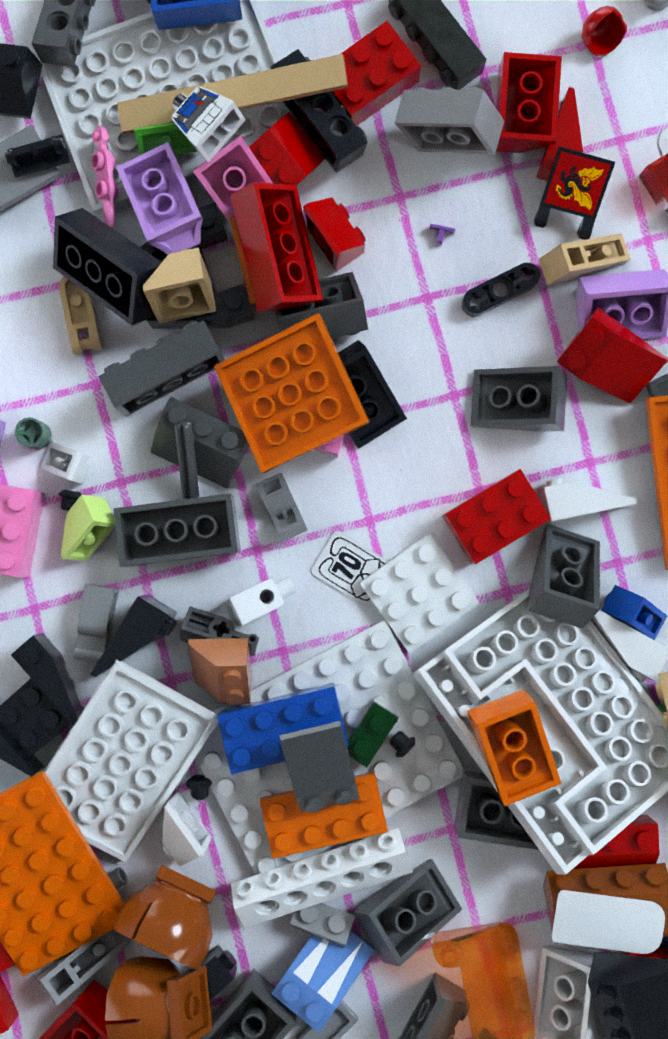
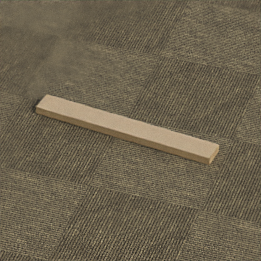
[117,54,348,134]

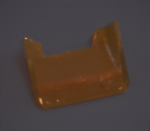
[430,922,535,1039]

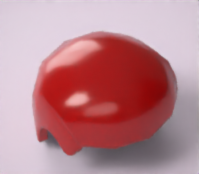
[581,6,627,56]

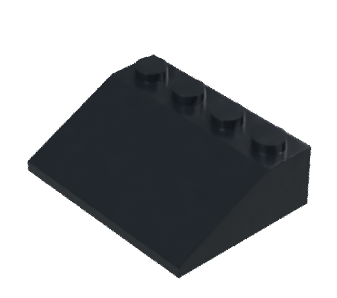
[588,952,668,1039]

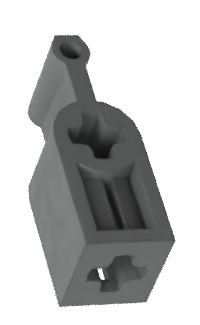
[180,606,259,656]

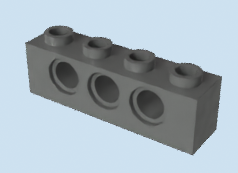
[31,0,96,67]

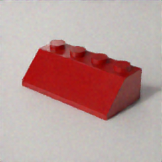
[230,182,323,313]

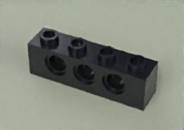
[270,49,368,173]

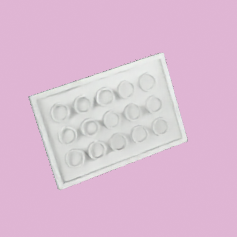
[45,659,219,862]

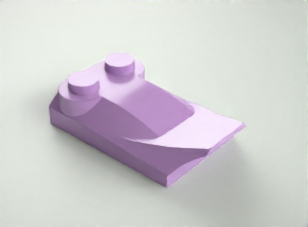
[116,142,203,255]

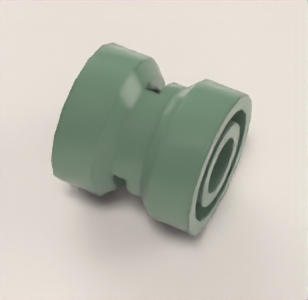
[15,417,52,449]

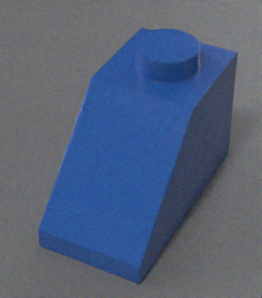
[602,585,667,640]

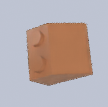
[188,638,252,705]

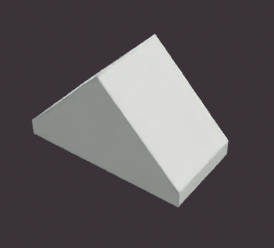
[40,441,92,484]

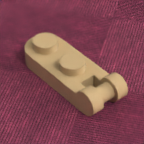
[59,277,103,355]

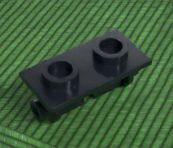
[5,134,71,178]

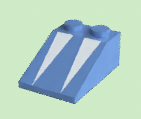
[271,929,375,1033]

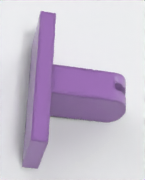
[429,224,455,245]

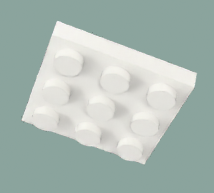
[359,533,480,654]

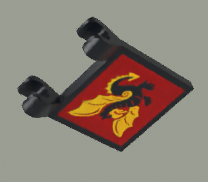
[534,146,615,240]

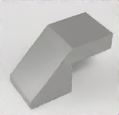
[256,472,308,542]

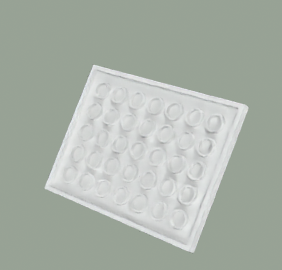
[35,0,307,215]
[195,619,465,875]

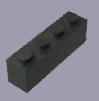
[388,0,487,90]

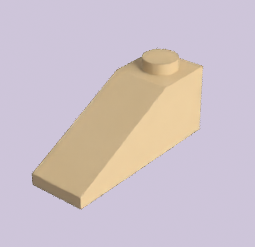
[539,233,631,285]

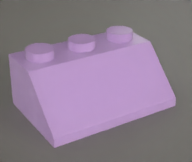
[576,269,668,339]

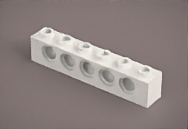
[231,828,413,928]

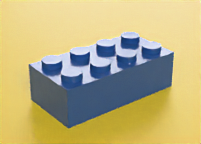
[217,683,349,775]

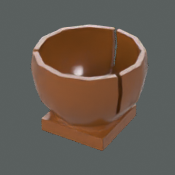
[112,865,216,970]
[105,956,212,1039]

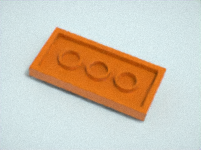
[260,771,388,859]

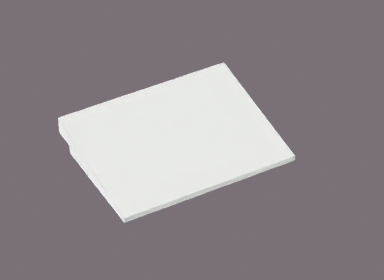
[413,589,668,875]

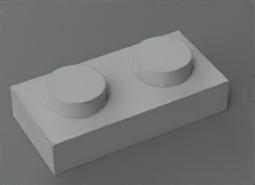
[290,903,355,947]

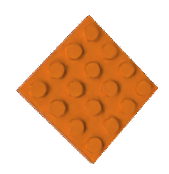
[214,313,370,473]

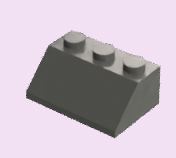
[275,272,368,338]
[151,397,249,489]
[398,973,470,1039]

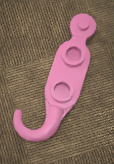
[92,126,119,228]

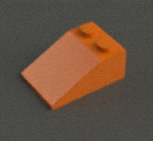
[467,689,562,806]

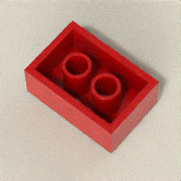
[332,20,421,126]
[442,469,551,564]

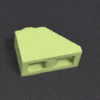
[61,494,115,561]

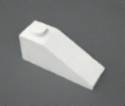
[538,478,637,522]
[591,610,668,682]

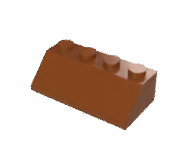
[543,863,668,944]

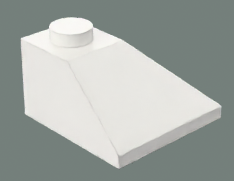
[162,790,212,866]

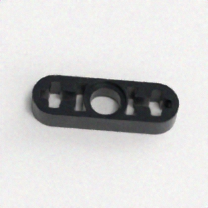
[462,262,540,317]

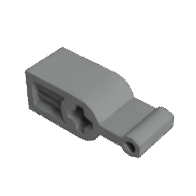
[73,584,119,663]

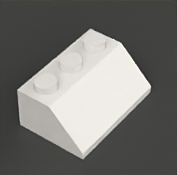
[532,947,604,1039]

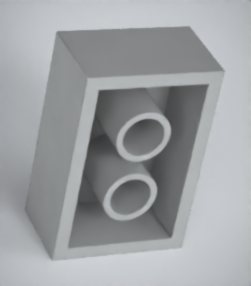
[394,87,504,154]

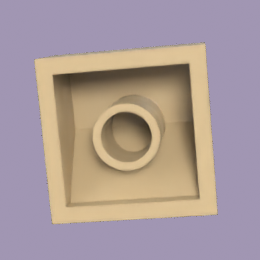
[143,247,216,324]

